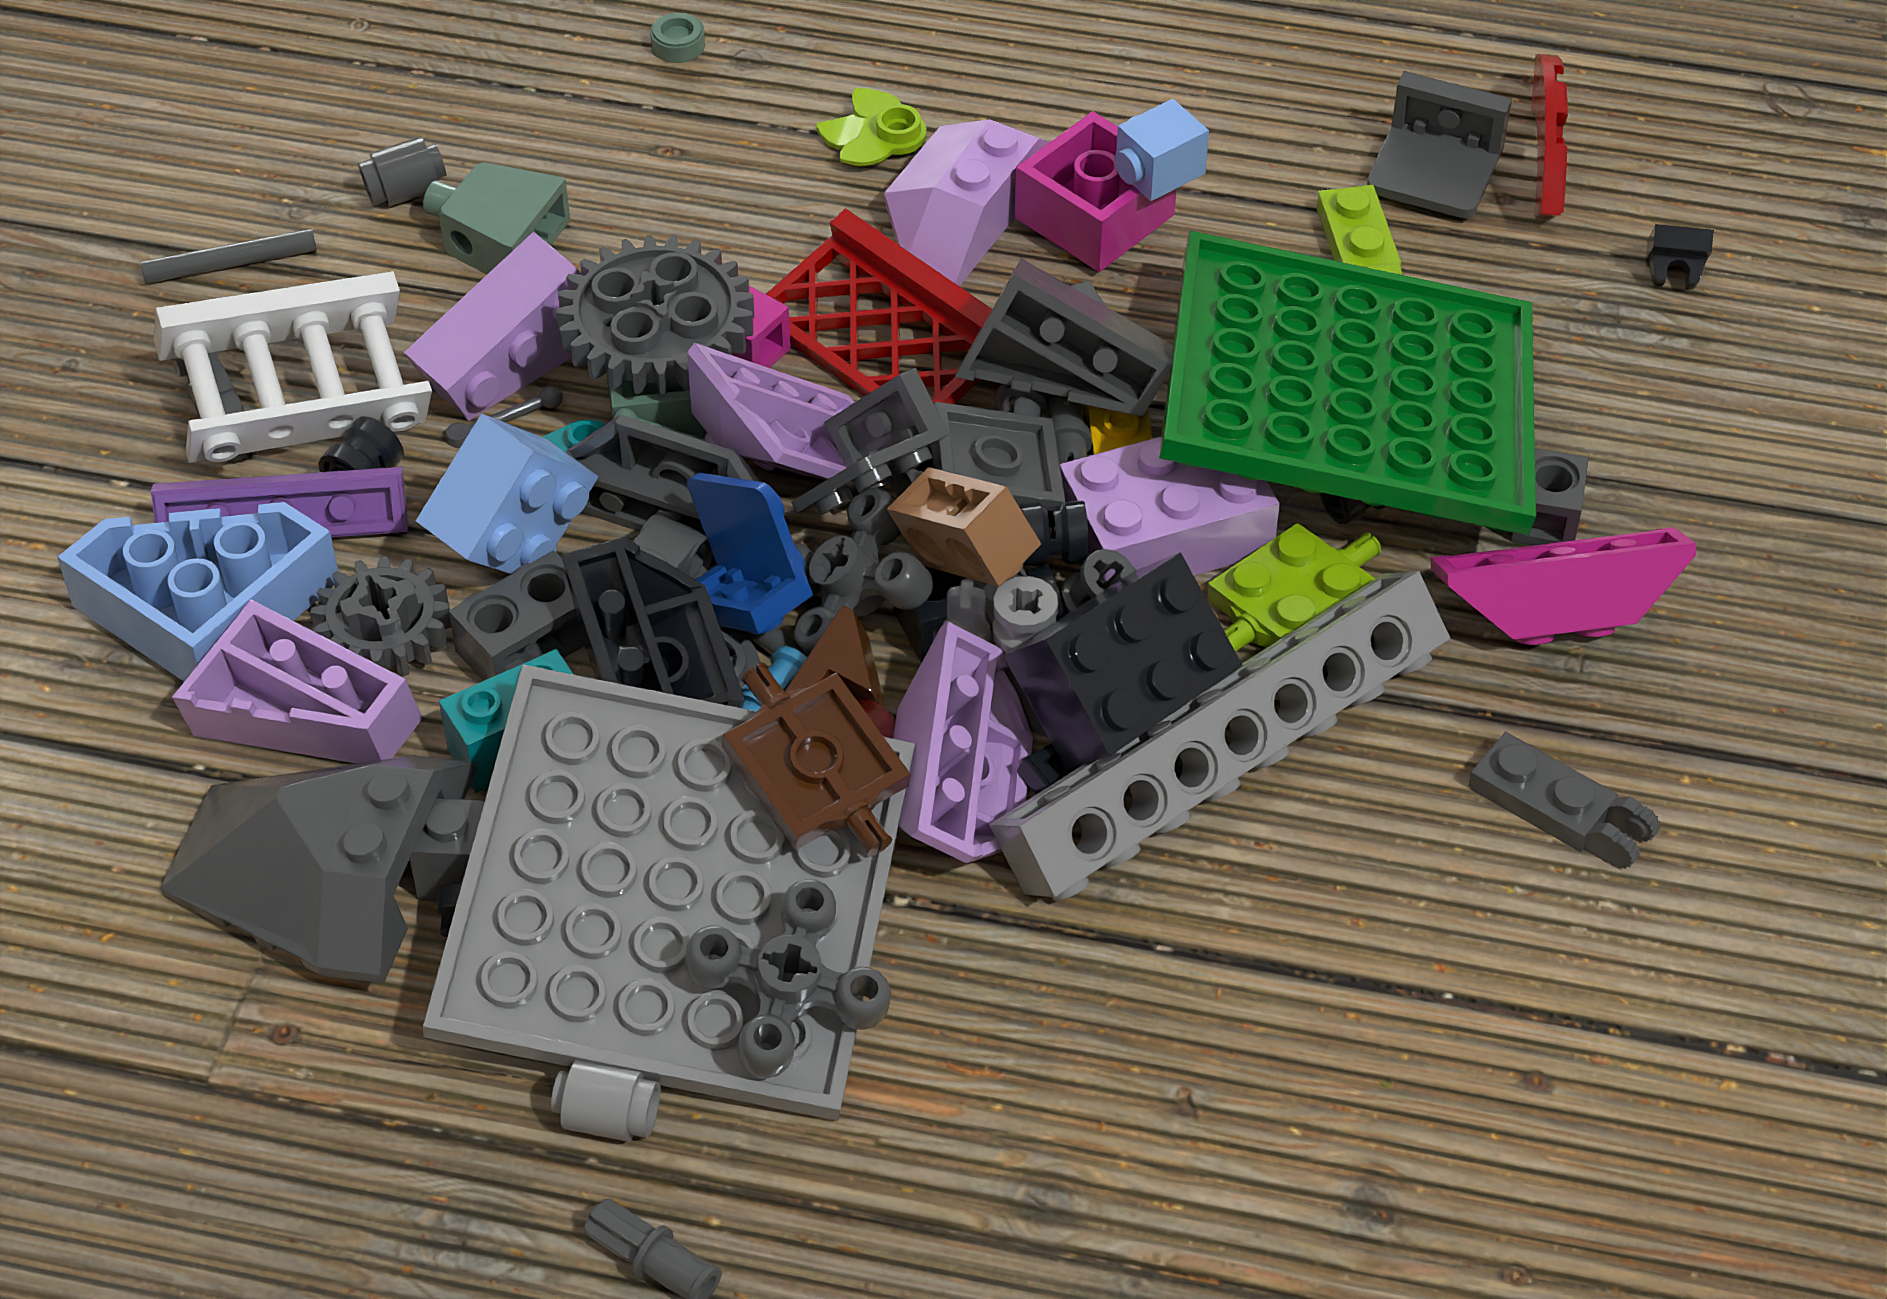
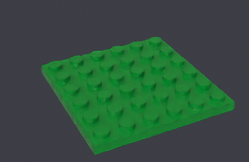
[1159,230,1536,536]

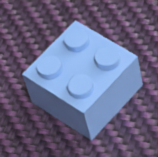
[416,413,599,574]

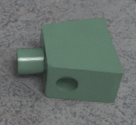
[423,162,570,275]

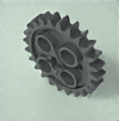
[556,235,755,394]

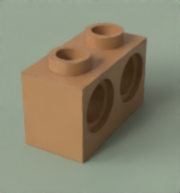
[887,467,1041,587]

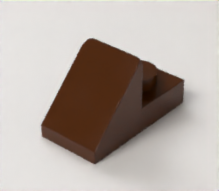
[785,605,886,714]

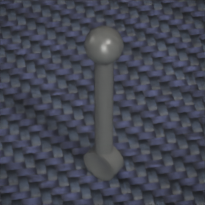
[446,385,563,448]

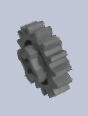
[311,556,451,676]

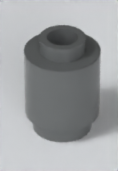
[358,136,447,207]

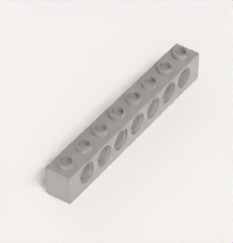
[989,571,1451,901]

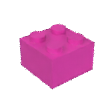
[1015,111,1177,272]

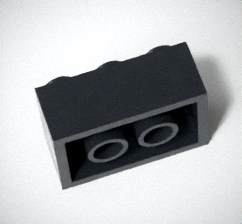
[1003,552,1243,770]

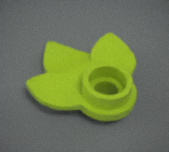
[817,87,927,166]

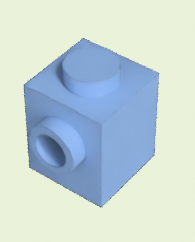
[1114,99,1209,201]

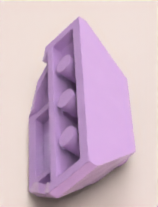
[884,119,1049,286]
[687,343,855,480]
[893,621,1033,863]

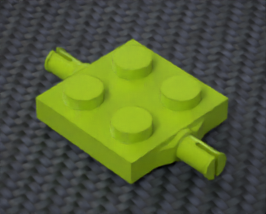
[1208,523,1381,652]

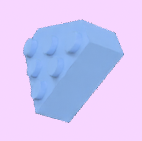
[57,502,338,681]

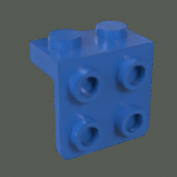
[687,473,813,634]

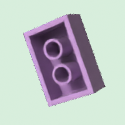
[1060,437,1280,581]

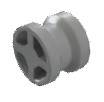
[993,576,1058,654]

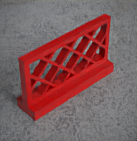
[766,208,992,404]

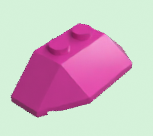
[1430,527,1696,645]

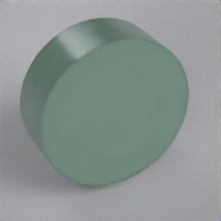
[650,13,705,63]

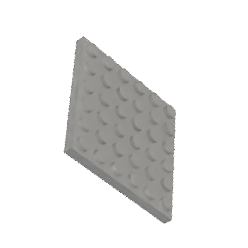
[423,664,915,1121]

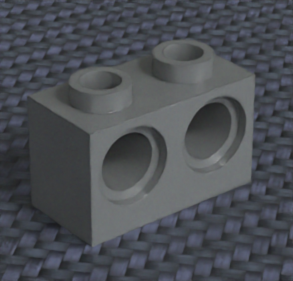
[449,550,584,681]

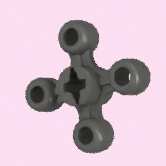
[794,488,933,656]
[685,879,891,1079]

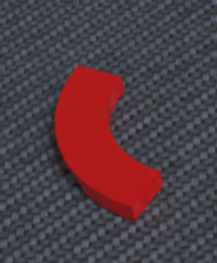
[1531,54,1568,217]

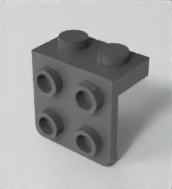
[1367,71,1512,218]
[791,368,950,515]

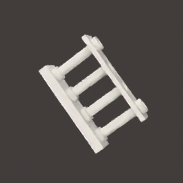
[154,271,432,463]

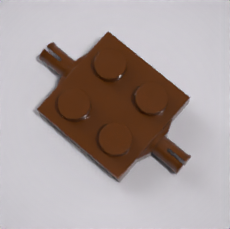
[722,663,911,857]

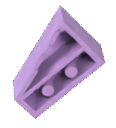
[404,231,581,421]
[172,599,423,763]

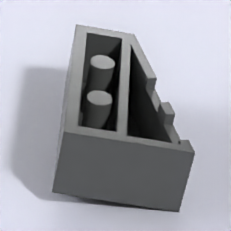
[955,258,1173,417]

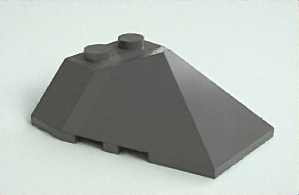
[160,755,477,984]

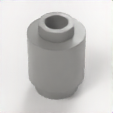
[551,1060,661,1142]

